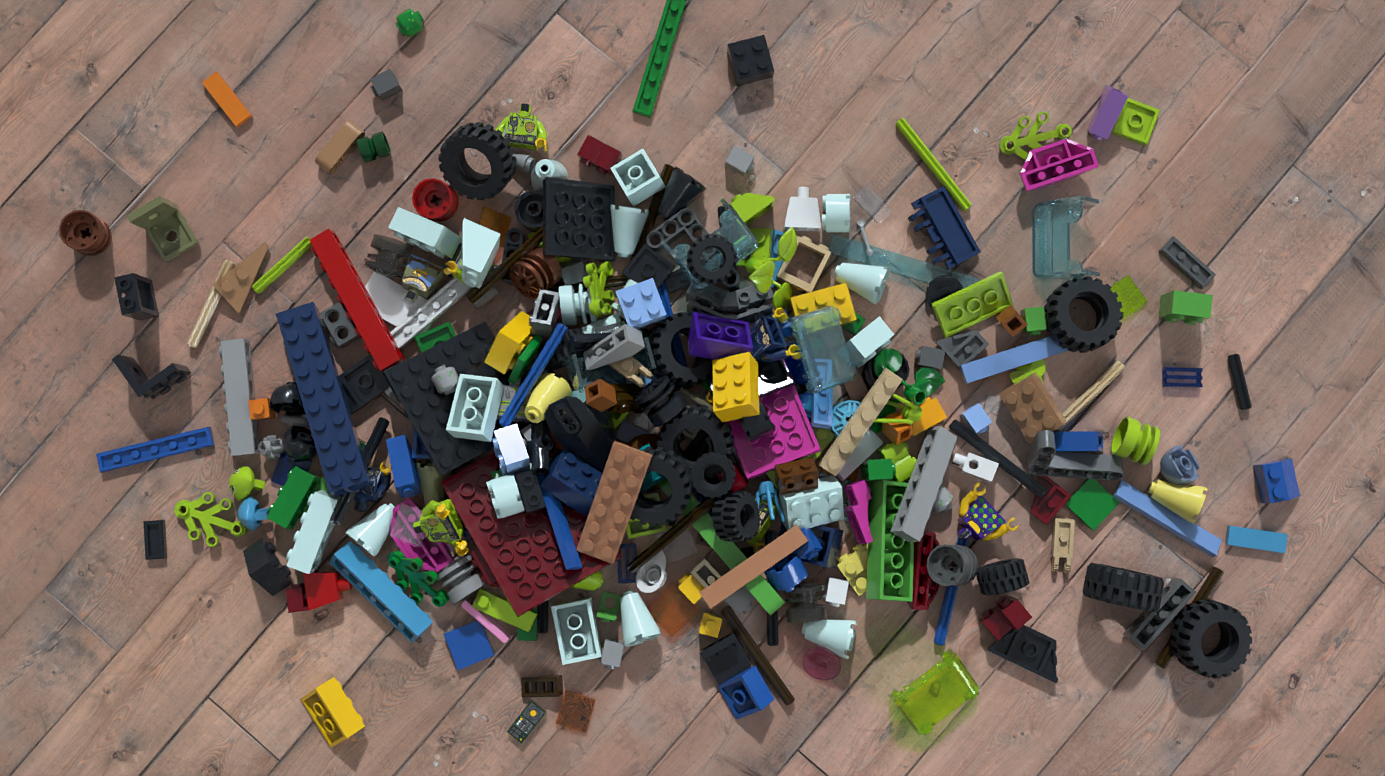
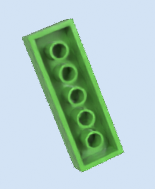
[866,480,914,602]

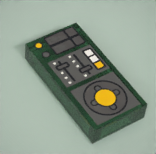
[507,700,547,744]

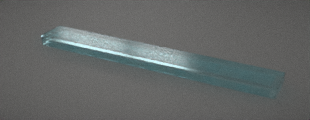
[829,234,979,289]

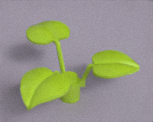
[746,227,797,310]

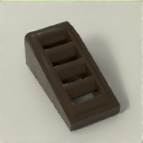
[521,675,563,698]

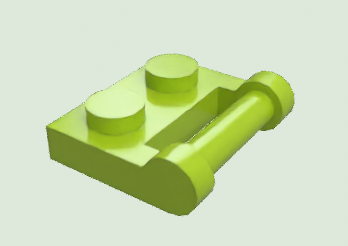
[736,228,773,267]

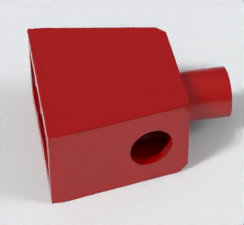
[303,572,352,610]

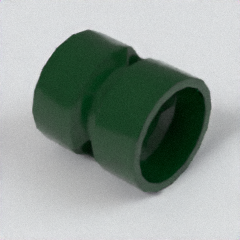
[357,131,391,163]

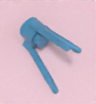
[755,481,786,523]

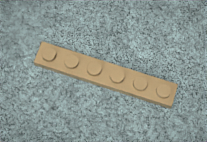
[818,368,903,476]

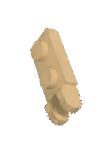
[608,356,653,388]
[1051,518,1075,573]

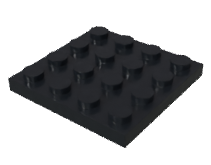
[543,177,615,262]

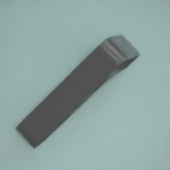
[647,209,740,290]
[1027,430,1124,481]

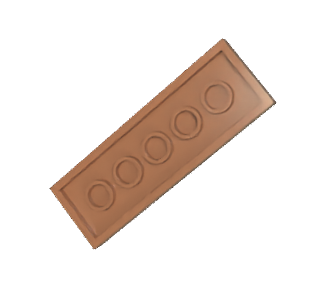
[576,441,652,564]

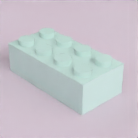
[286,490,341,574]

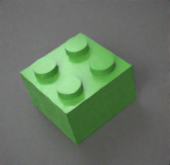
[1159,290,1213,325]

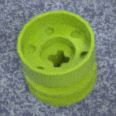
[1111,416,1160,465]

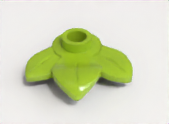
[1009,359,1046,384]

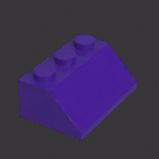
[688,312,753,360]

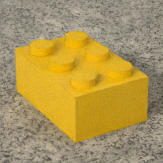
[789,283,857,338]
[485,311,535,374]
[713,352,759,422]

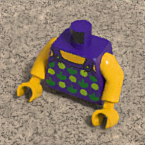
[957,482,1019,542]

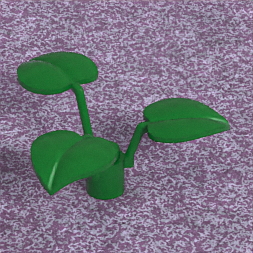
[871,348,946,434]

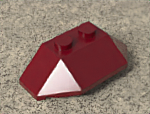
[907,531,940,610]

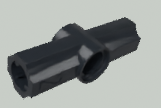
[527,419,553,475]

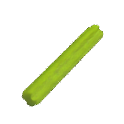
[252,237,312,294]

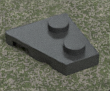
[935,330,989,370]

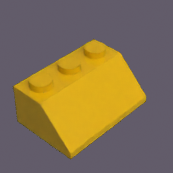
[300,677,365,748]

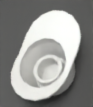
[636,549,667,593]

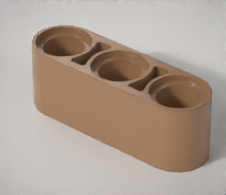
[315,120,365,175]

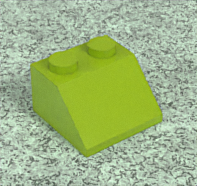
[729,193,775,228]

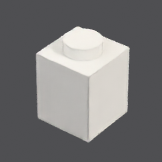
[824,577,849,607]

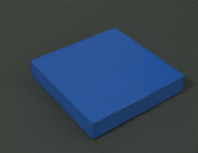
[444,620,495,670]

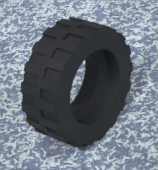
[691,452,736,498]

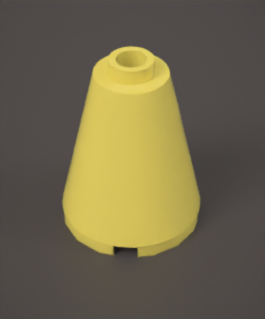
[524,373,572,423]
[1148,480,1208,524]

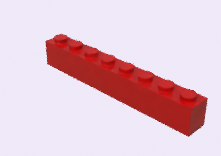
[309,228,405,372]

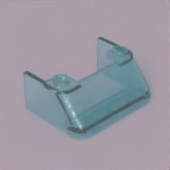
[1032,195,1100,279]
[661,198,758,289]
[564,337,656,393]

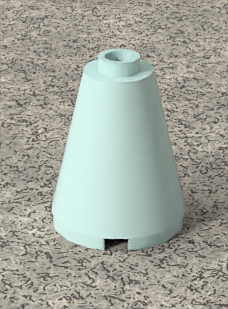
[530,159,568,192]
[610,205,649,258]
[834,263,889,304]
[346,503,395,557]
[620,590,661,647]
[802,619,857,659]

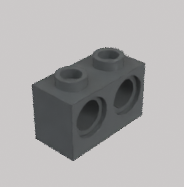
[320,302,362,348]

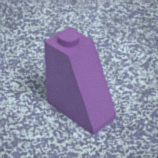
[1088,85,1129,140]

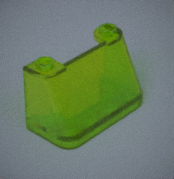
[888,648,980,736]

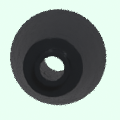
[657,166,706,221]

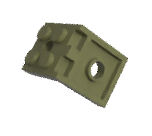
[126,196,200,263]

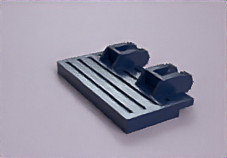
[908,186,981,269]

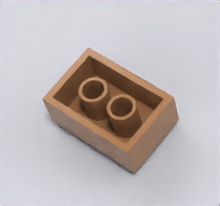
[999,372,1066,444]

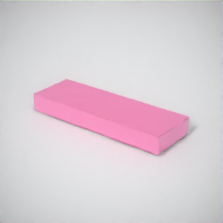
[461,598,513,643]

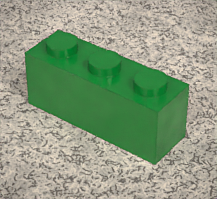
[861,459,896,482]
[266,466,321,530]

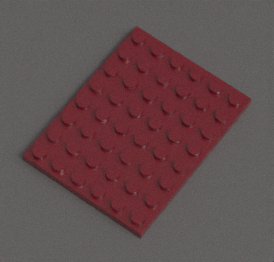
[440,444,622,618]

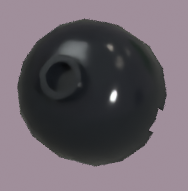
[269,382,306,416]
[282,426,318,462]

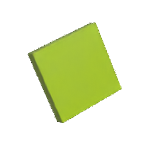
[1111,98,1160,146]

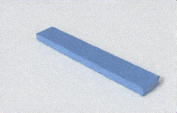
[959,335,1069,384]
[1113,480,1222,557]

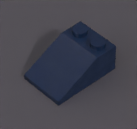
[778,522,844,568]

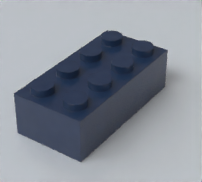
[540,448,602,517]

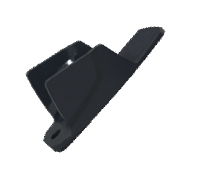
[544,396,616,474]

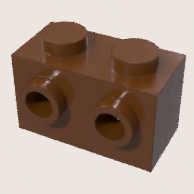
[775,457,818,495]

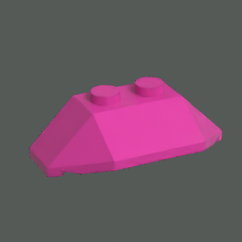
[1020,139,1099,192]
[390,497,454,572]

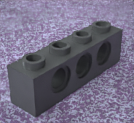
[1123,577,1196,651]

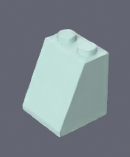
[462,218,500,289]

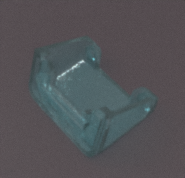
[786,305,857,394]

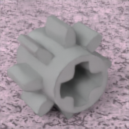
[259,435,284,460]

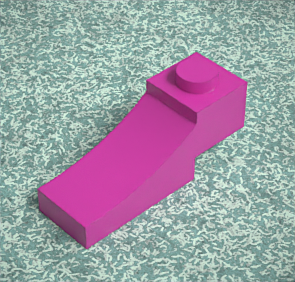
[844,480,873,544]

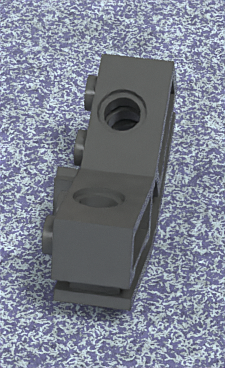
[686,278,774,323]

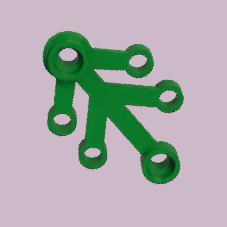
[387,551,450,607]

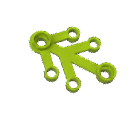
[999,111,1072,160]
[583,261,615,318]
[174,492,248,547]

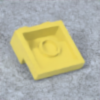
[836,543,868,596]

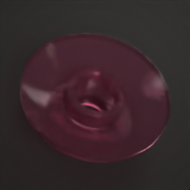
[802,647,841,680]

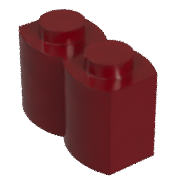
[577,135,622,176]

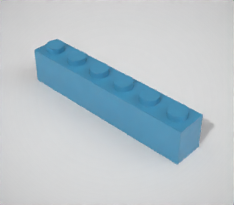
[329,541,433,643]

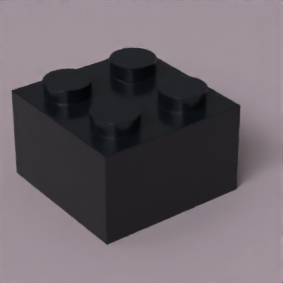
[727,35,774,87]

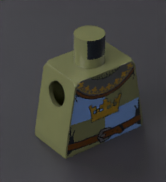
[402,254,445,303]

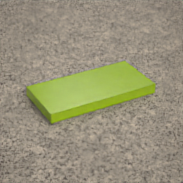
[932,271,1014,338]

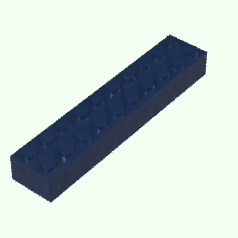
[276,302,373,497]

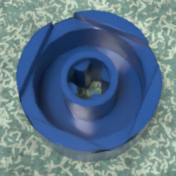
[764,550,808,592]

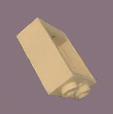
[776,235,831,294]

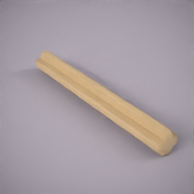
[187,260,235,348]
[1055,361,1125,432]

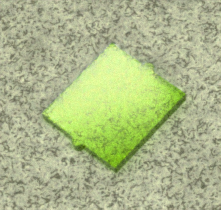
[1110,275,1148,320]

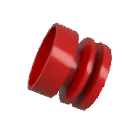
[412,178,459,222]

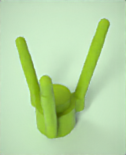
[874,394,922,425]

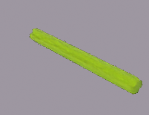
[895,118,972,211]

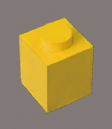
[678,573,705,604]
[699,612,722,638]

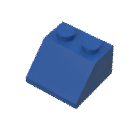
[1253,458,1300,503]
[717,666,775,720]

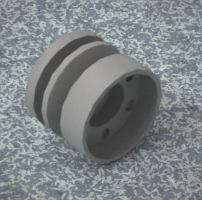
[438,555,486,605]

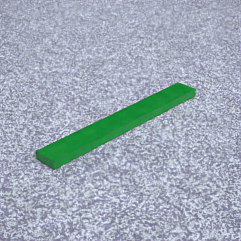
[632,0,687,118]

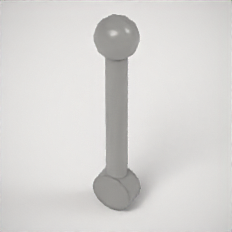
[857,220,873,256]

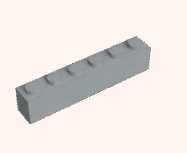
[219,338,260,456]
[890,426,957,542]

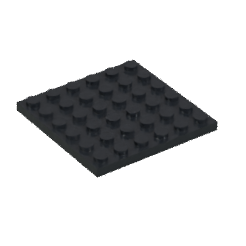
[383,321,531,476]

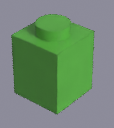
[1020,307,1046,336]

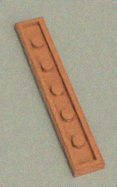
[699,525,808,609]

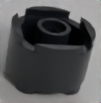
[515,190,543,232]
[740,397,775,442]

